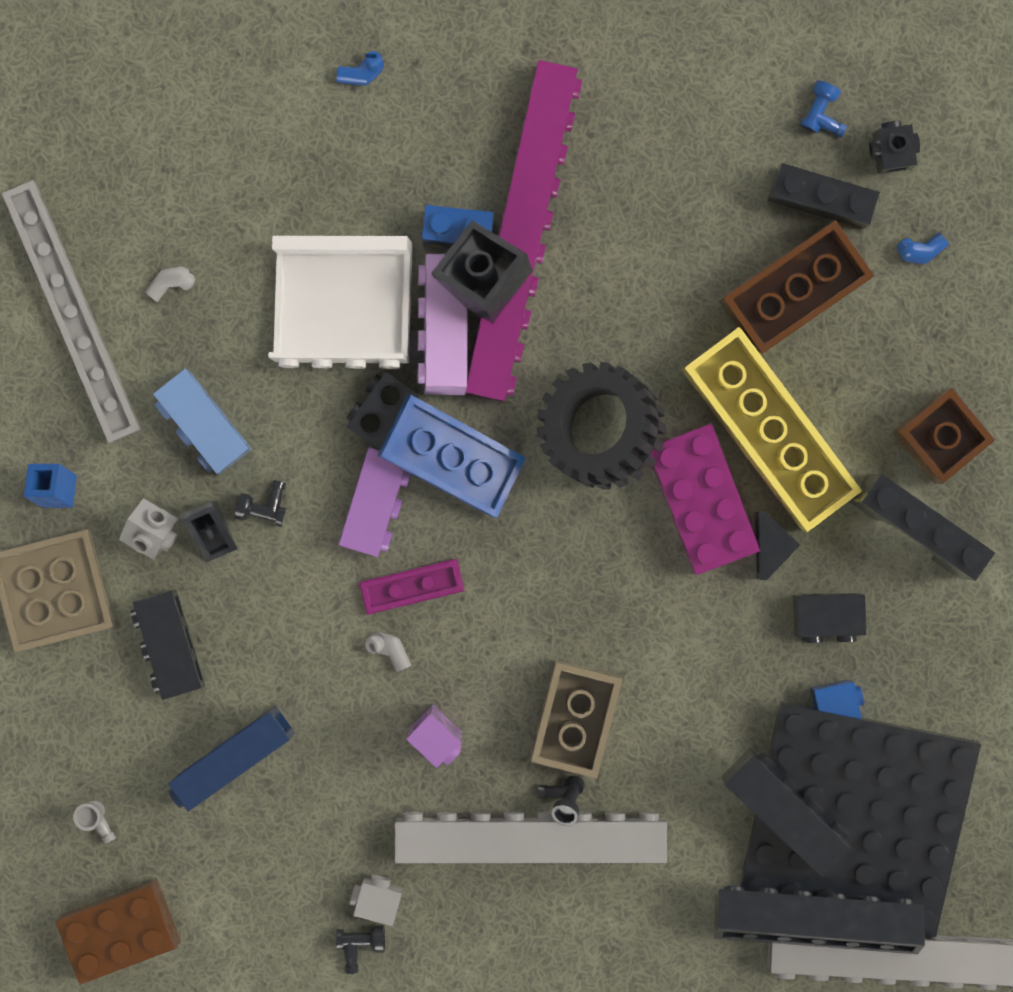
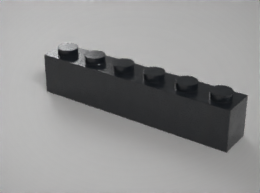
[714,885,925,955]

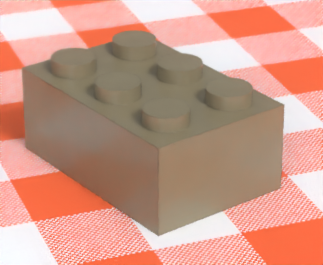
[530,659,622,779]

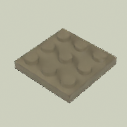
[0,529,115,653]

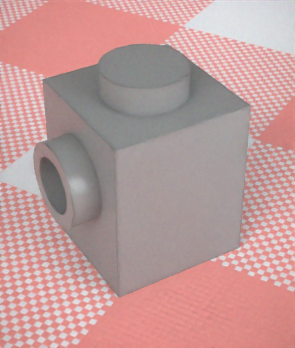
[350,875,403,926]

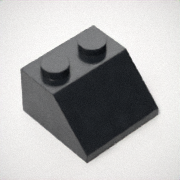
[431,220,533,324]

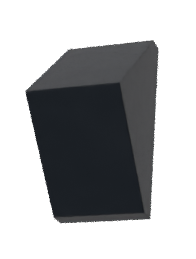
[180,501,238,562]
[755,512,800,580]

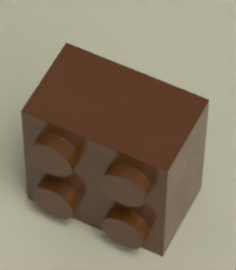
[892,388,995,484]

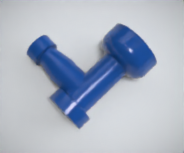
[799,80,847,138]

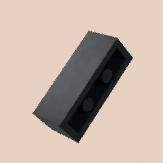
[767,163,880,229]
[130,589,205,700]

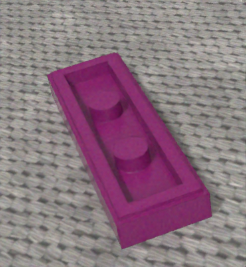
[359,558,465,615]

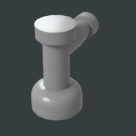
[73,801,116,845]

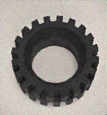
[536,362,666,490]

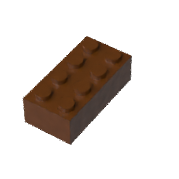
[719,220,874,355]

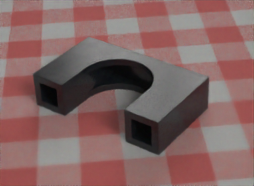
[848,474,995,581]

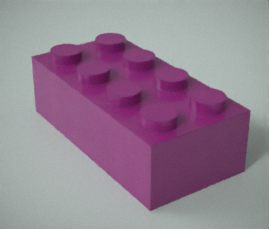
[650,424,760,575]

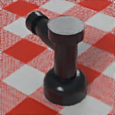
[234,480,287,527]
[538,776,585,826]
[336,925,385,974]

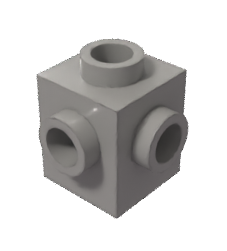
[119,498,178,560]

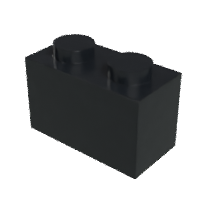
[793,593,866,643]

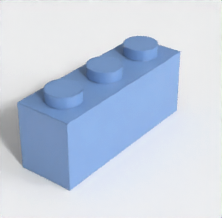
[153,369,252,474]

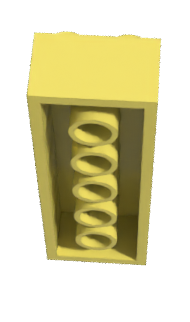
[681,327,862,532]

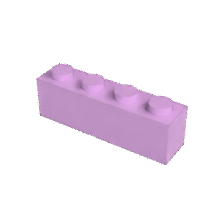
[417,254,467,395]

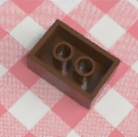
[55,878,181,985]

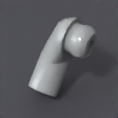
[144,266,195,302]
[365,632,411,672]

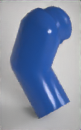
[336,51,384,86]
[897,233,949,264]

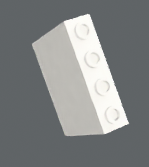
[268,236,413,369]

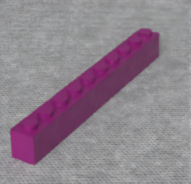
[465,60,583,402]

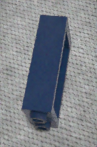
[168,706,295,812]

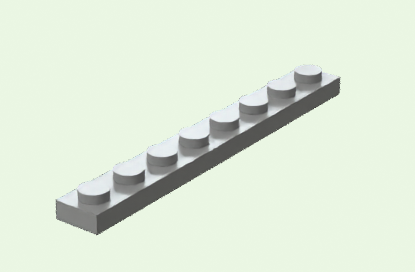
[2,180,141,443]

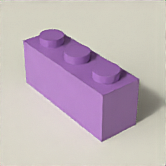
[339,447,411,557]
[406,704,462,768]

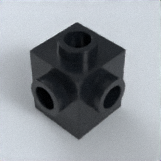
[869,120,920,174]

